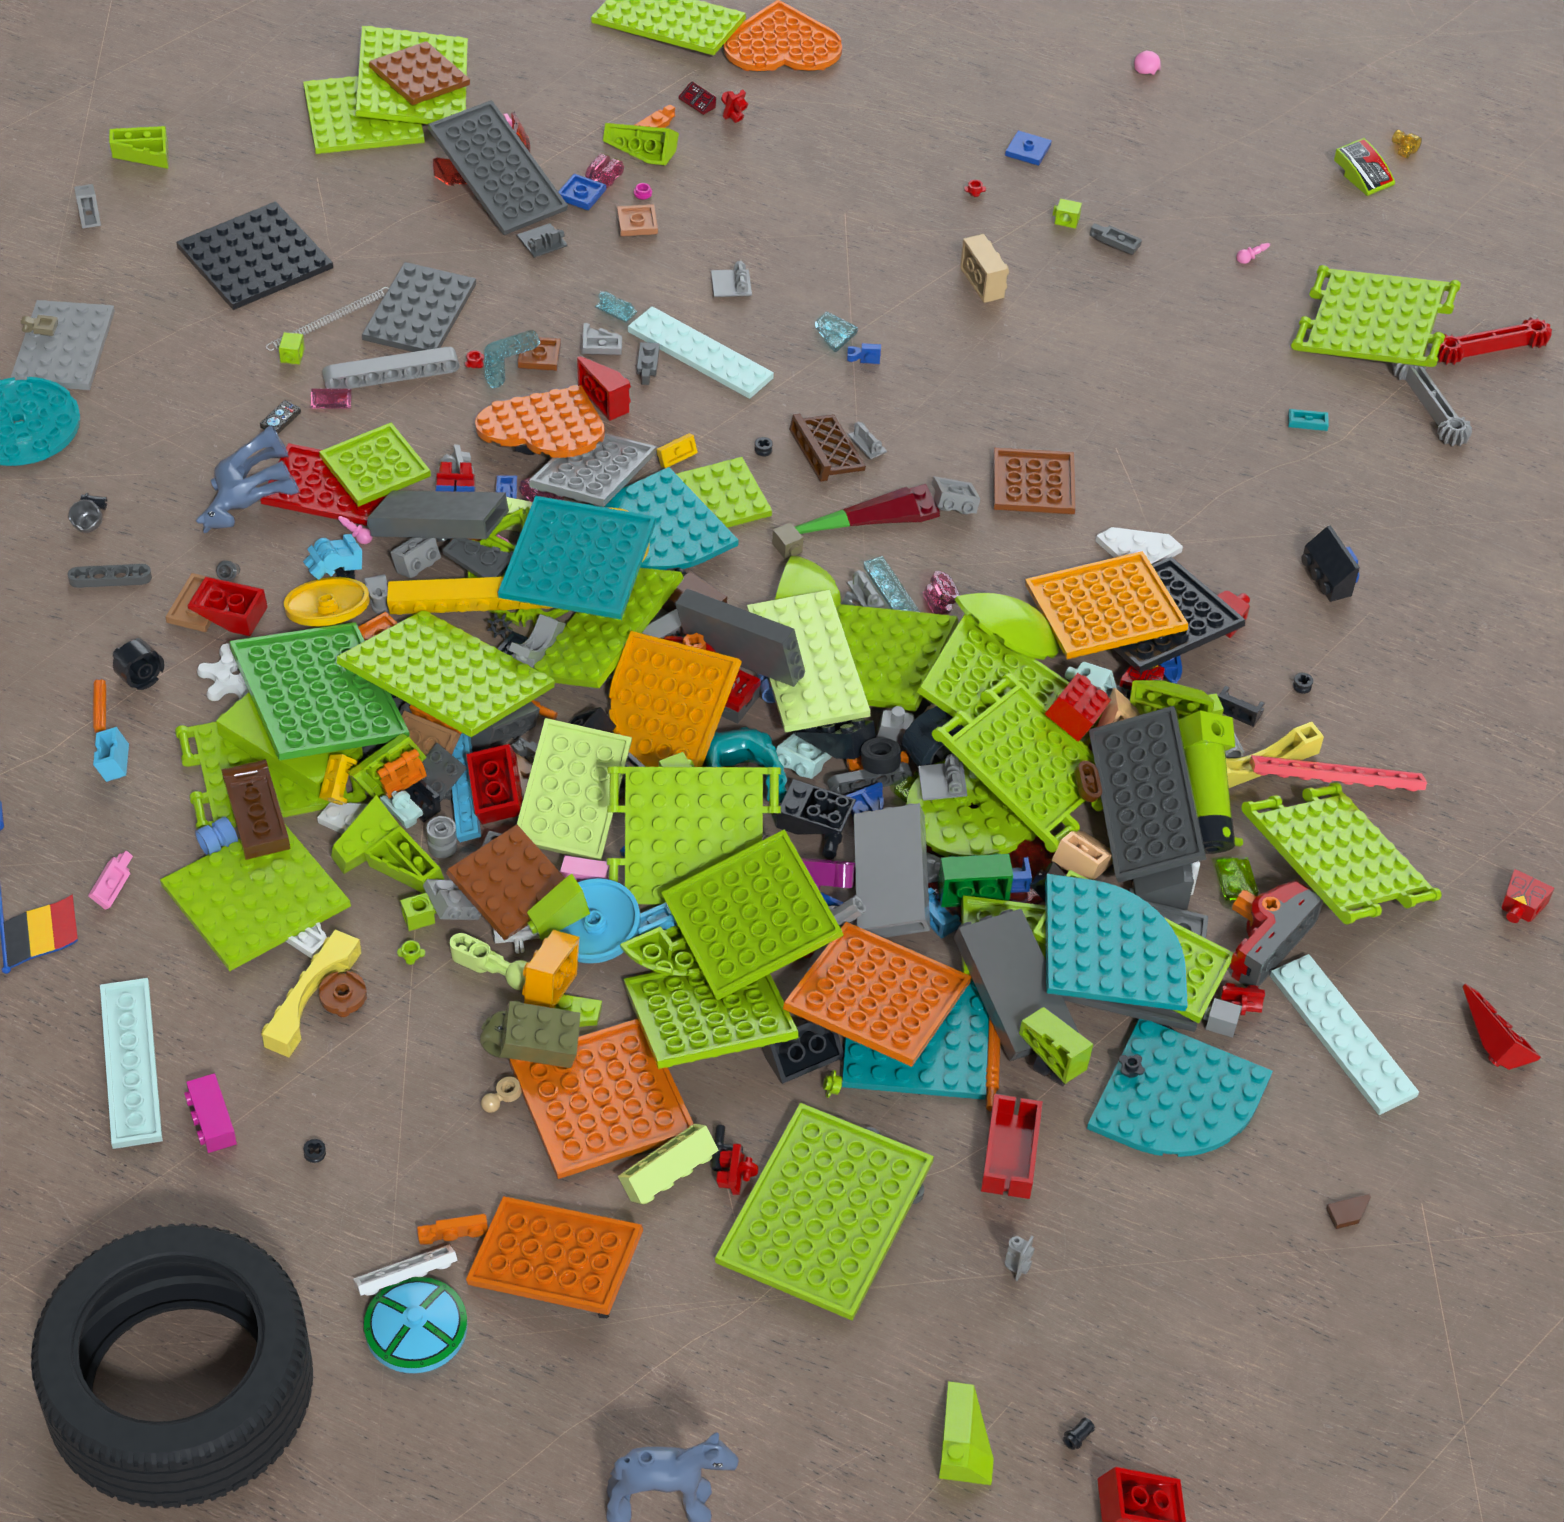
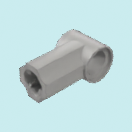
[828,895,866,928]

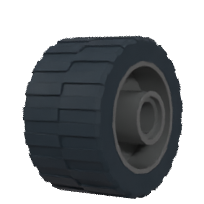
[902,706,964,766]

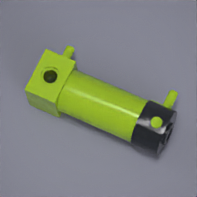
[1178,710,1243,854]

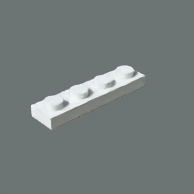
[353,1244,458,1296]

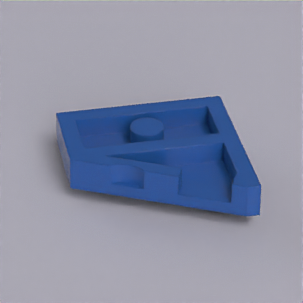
[846,782,884,817]

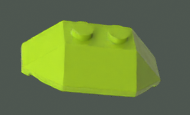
[1130,680,1214,720]

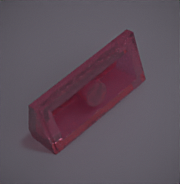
[311,389,352,409]

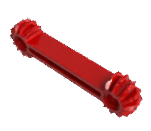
[1437,317,1552,365]

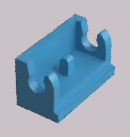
[928,888,961,939]

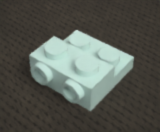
[776,733,832,779]

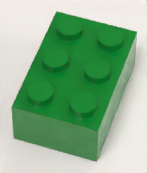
[937,854,1013,907]

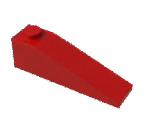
[1462,983,1541,1070]

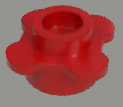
[964,179,986,197]
[464,350,485,368]

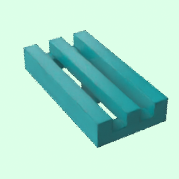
[1288,409,1329,431]

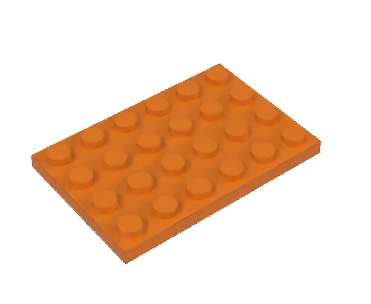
[466,1196,643,1315]

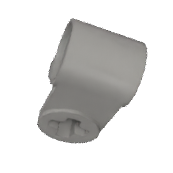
[364,574,389,614]

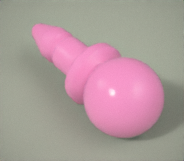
[1236,243,1270,264]
[338,516,373,544]

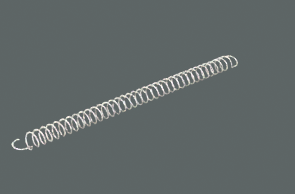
[266,287,389,350]

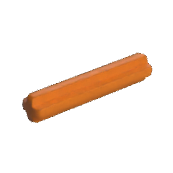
[93,679,106,733]

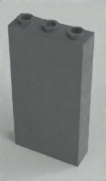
[367,491,509,539]
[675,589,805,687]
[954,909,1079,1061]

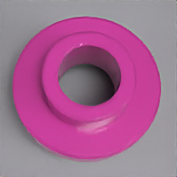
[634,183,652,200]

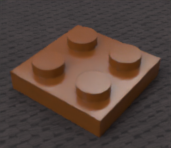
[518,336,561,371]

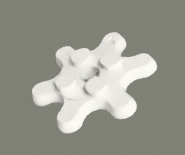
[197,643,249,701]

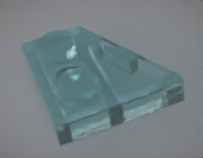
[815,311,858,352]

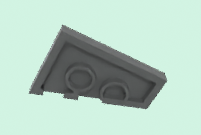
[443,538,513,578]

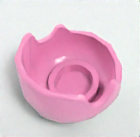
[1134,50,1161,75]

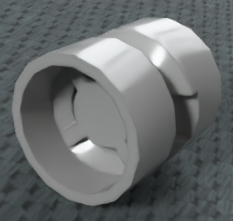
[426,816,458,859]

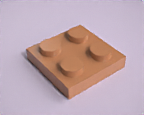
[617,204,658,236]

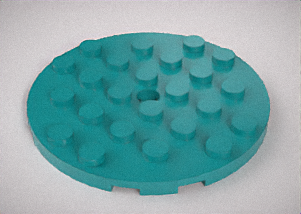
[0,377,80,466]

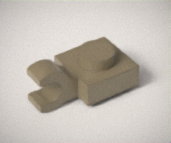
[21,315,58,336]

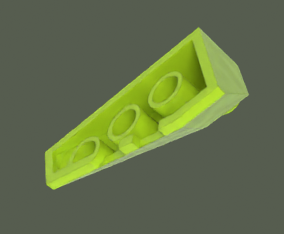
[603,123,679,166]
[939,1381,994,1485]

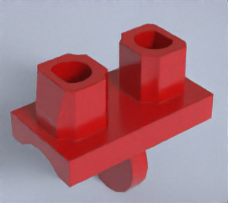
[721,89,748,123]
[1220,983,1265,1016]
[716,1144,758,1195]

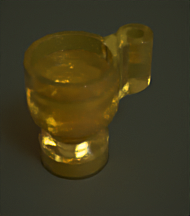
[1392,129,1422,159]

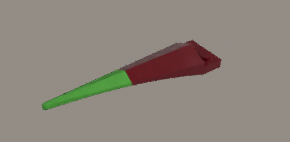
[795,484,940,534]

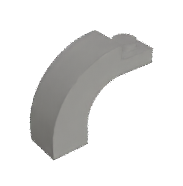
[509,614,566,668]

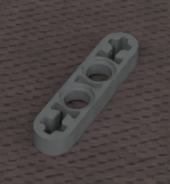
[67,564,152,588]
[827,762,912,795]

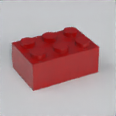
[1045,673,1111,742]
[466,744,523,825]

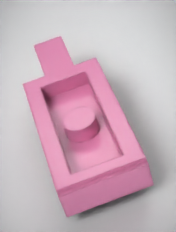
[88,851,133,910]

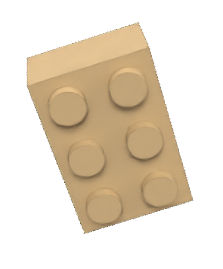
[960,234,1009,303]

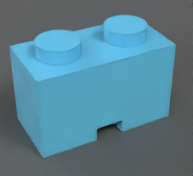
[93,727,129,782]

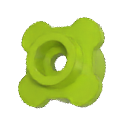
[397,940,425,965]
[823,1070,842,1098]

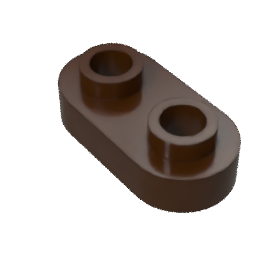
[1074,761,1102,802]

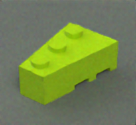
[364,826,445,893]
[1019,1007,1094,1084]

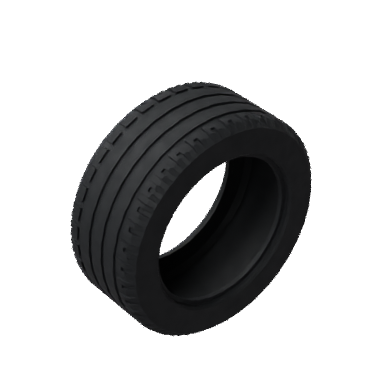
[31,1223,313,1508]

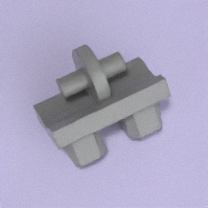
[439,444,474,482]

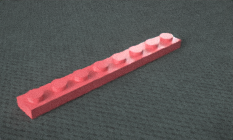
[1250,755,1427,791]

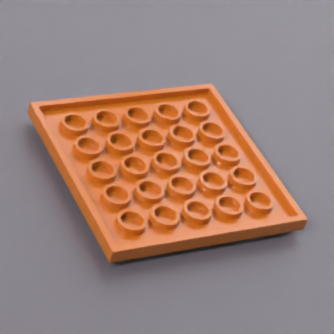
[783,922,971,1067]
[510,1019,694,1179]

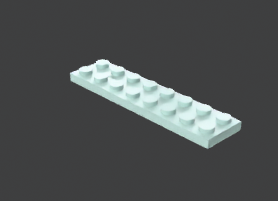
[628,306,774,399]
[1270,954,1419,1115]
[100,978,163,1149]

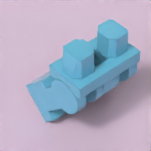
[303,534,362,580]

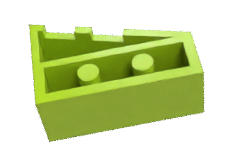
[109,126,169,169]
[331,795,400,874]

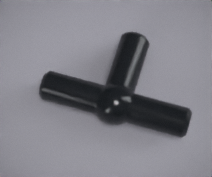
[712,1124,743,1171]

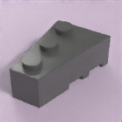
[471,702,540,753]

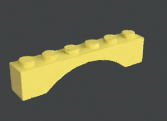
[1226,722,1324,788]
[261,930,361,1058]

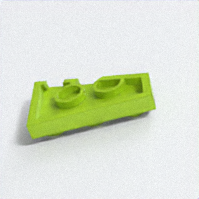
[554,995,602,1027]

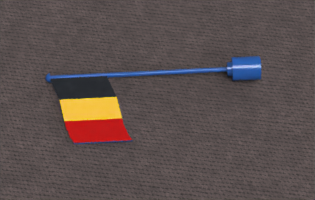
[0,801,78,974]

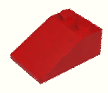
[577,356,631,421]
[188,577,268,636]
[1097,1467,1186,1522]

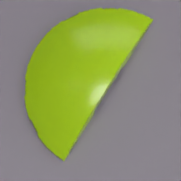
[775,556,841,611]
[955,593,1060,660]
[620,925,703,976]

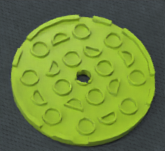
[906,759,1034,857]

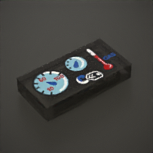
[260,400,301,434]

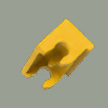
[319,754,357,805]

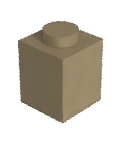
[772,523,803,559]

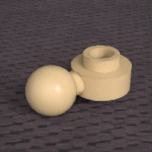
[481,1077,522,1113]

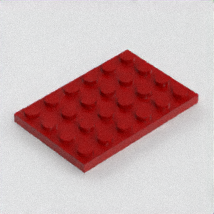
[260,443,387,526]

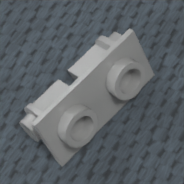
[848,422,887,459]
[847,570,884,608]
[1005,1236,1035,1281]

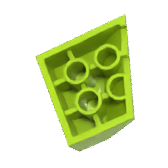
[347,733,427,799]

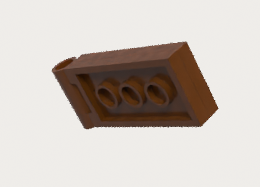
[221,759,291,860]

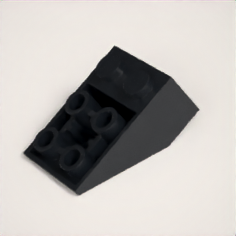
[795,718,876,759]
[776,779,856,835]

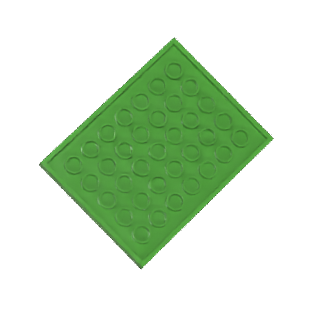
[230,622,409,760]

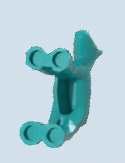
[704,727,787,803]

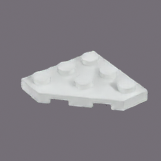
[1096,527,1183,565]

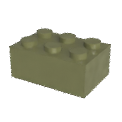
[500,1001,580,1068]

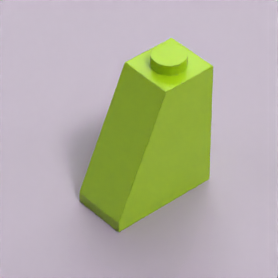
[527,874,590,940]

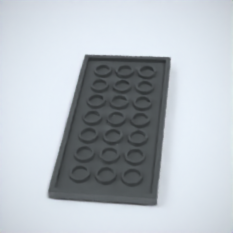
[428,100,568,235]
[1089,706,1207,883]

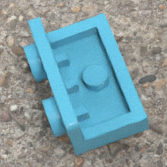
[637,903,678,936]

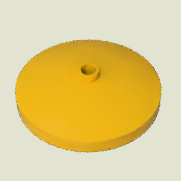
[284,577,370,626]

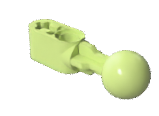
[450,933,529,990]

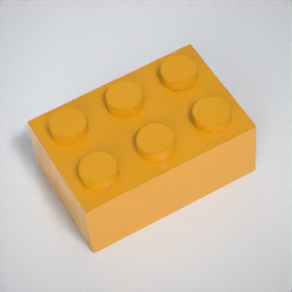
[522,930,579,1008]

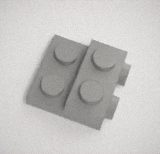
[931,476,980,514]
[423,879,482,920]

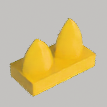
[656,433,698,469]

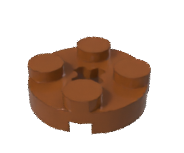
[319,971,367,1017]

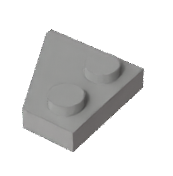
[583,323,622,355]

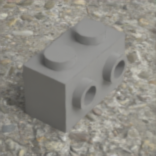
[390,537,441,578]

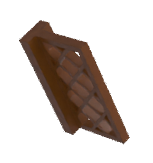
[789,413,866,482]

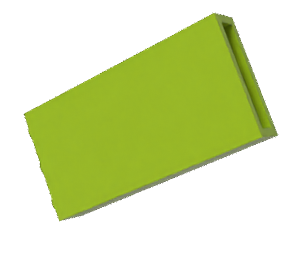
[216,692,363,798]

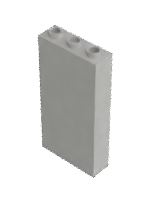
[854,803,930,938]

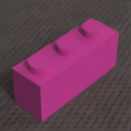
[184,1073,237,1153]

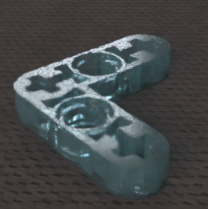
[484,330,540,388]

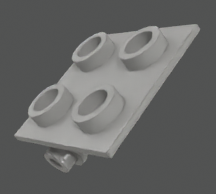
[711,261,752,297]
[918,754,967,801]

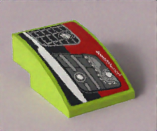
[1334,138,1395,196]

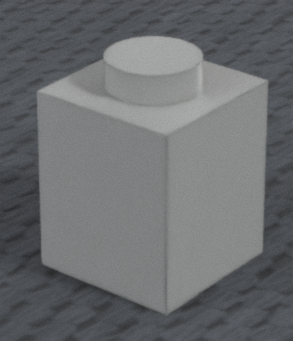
[1204,998,1242,1038]

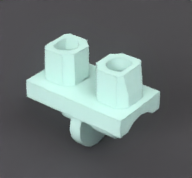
[380,791,423,829]

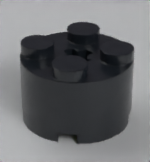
[113,638,165,690]

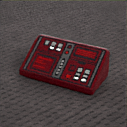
[679,81,716,115]

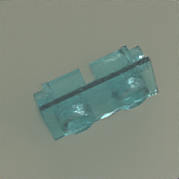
[595,291,637,322]

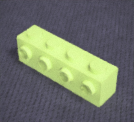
[618,1124,719,1204]

